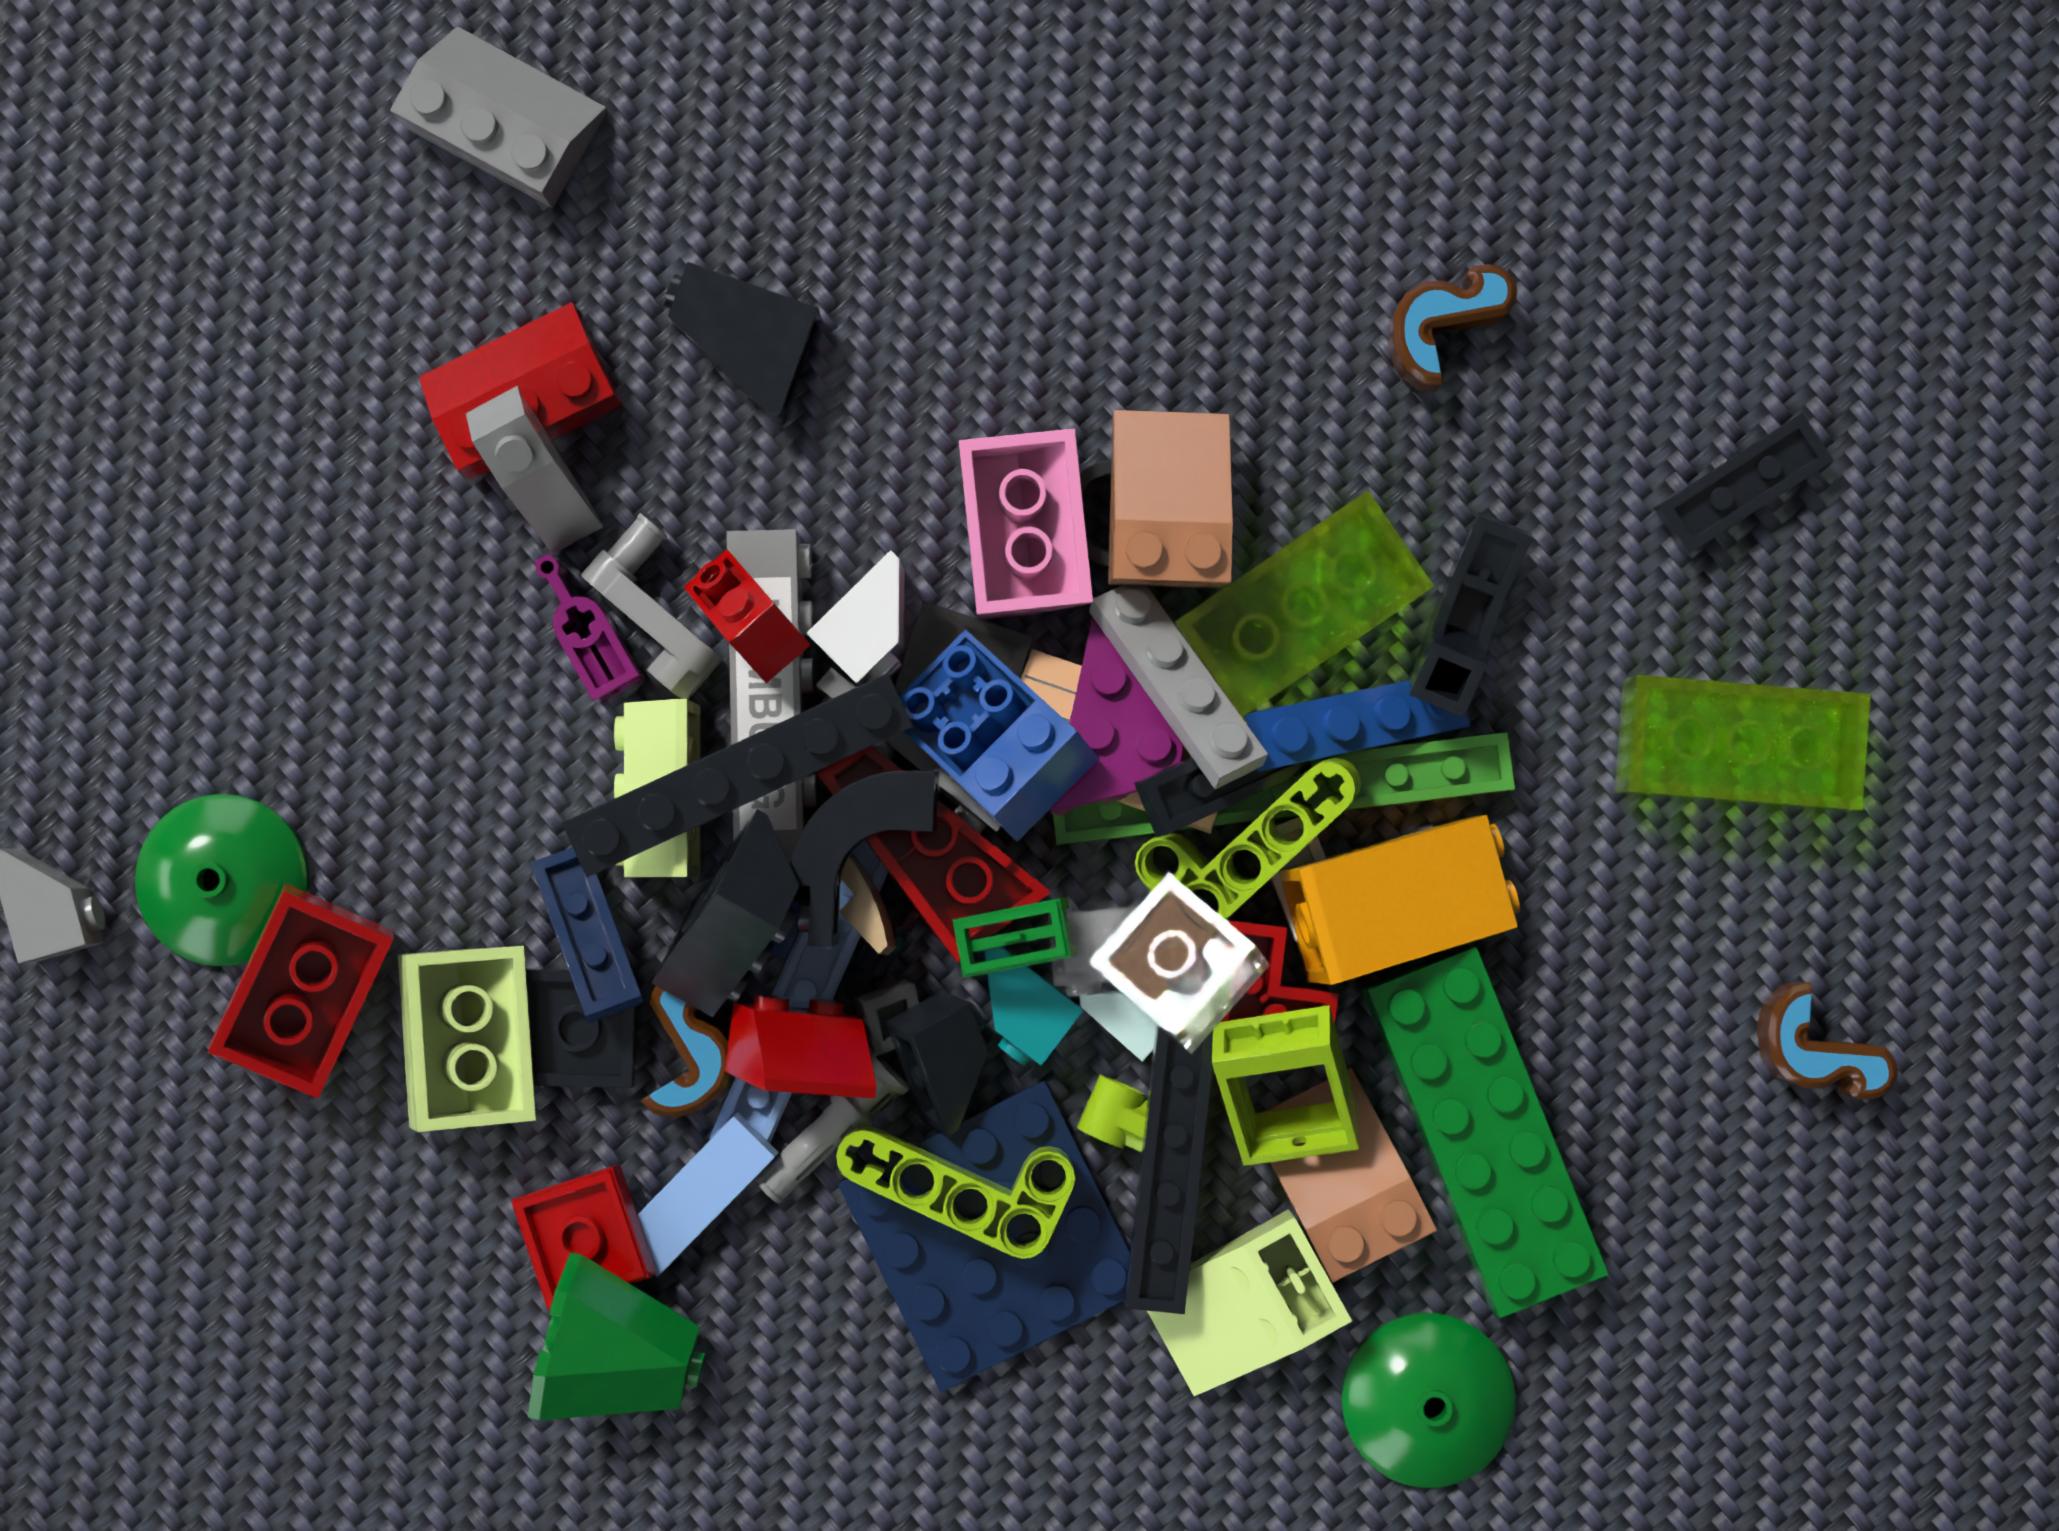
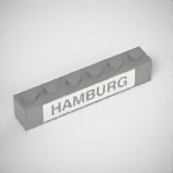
[727,529,817,864]

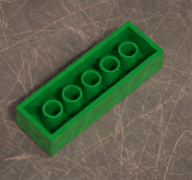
[1360,945,1609,1318]

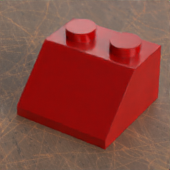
[725,994,877,1099]

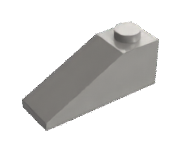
[466,386,603,554]

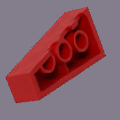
[817,746,1051,962]

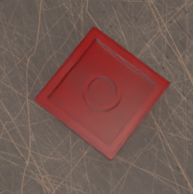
[511,1163,657,1310]

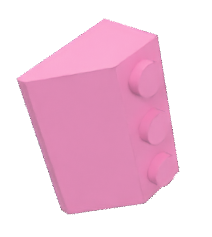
[959,428,1093,620]

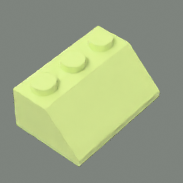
[614,699,701,877]
[398,946,536,1132]

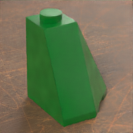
[528,1252,706,1420]

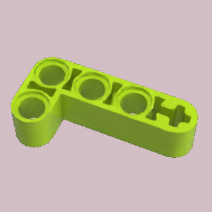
[1135,757,1361,930]
[836,1126,1075,1259]

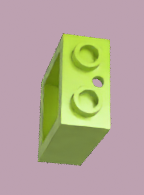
[1212,1005,1359,1166]

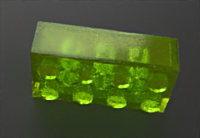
[1174,490,1434,718]
[1615,675,1871,812]

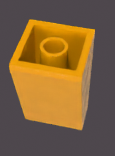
[1279,815,1520,985]

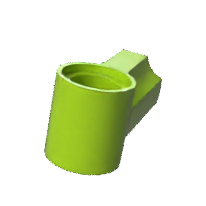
[1077,1074,1147,1152]

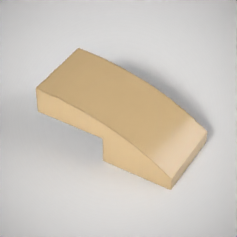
[839,852,896,955]

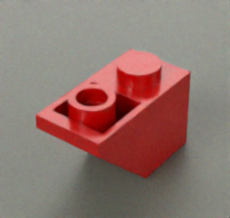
[684,549,811,684]

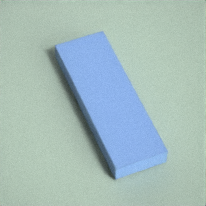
[638,1112,779,1277]

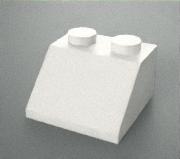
[807,550,905,686]

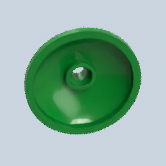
[135,794,309,966]
[1341,1312,1516,1488]

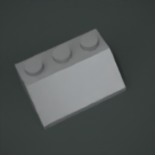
[390,26,608,208]

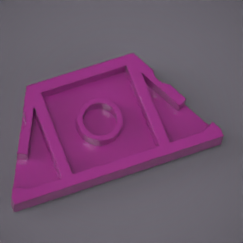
[1051,617,1184,815]

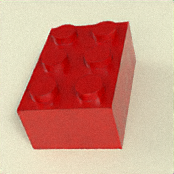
[207,883,394,1099]

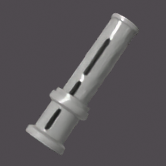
[754,1054,909,1204]

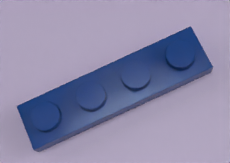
[1245,680,1470,772]

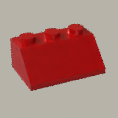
[419,302,623,480]

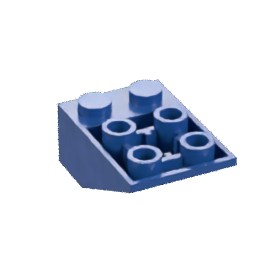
[899,629,1099,842]

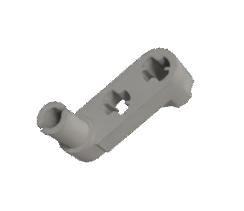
[581,513,723,700]

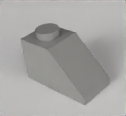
[0,848,105,964]

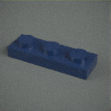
[530,847,644,1023]

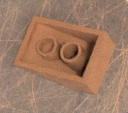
[1108,410,1233,588]
[1260,1067,1437,1283]

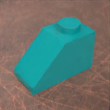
[984,946,1084,1066]

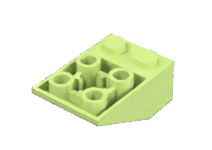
[1147,1209,1352,1396]

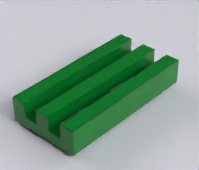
[953,897,1079,978]

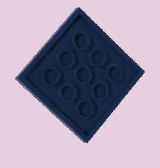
[838,1080,1130,1392]

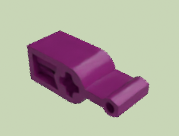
[535,554,646,704]

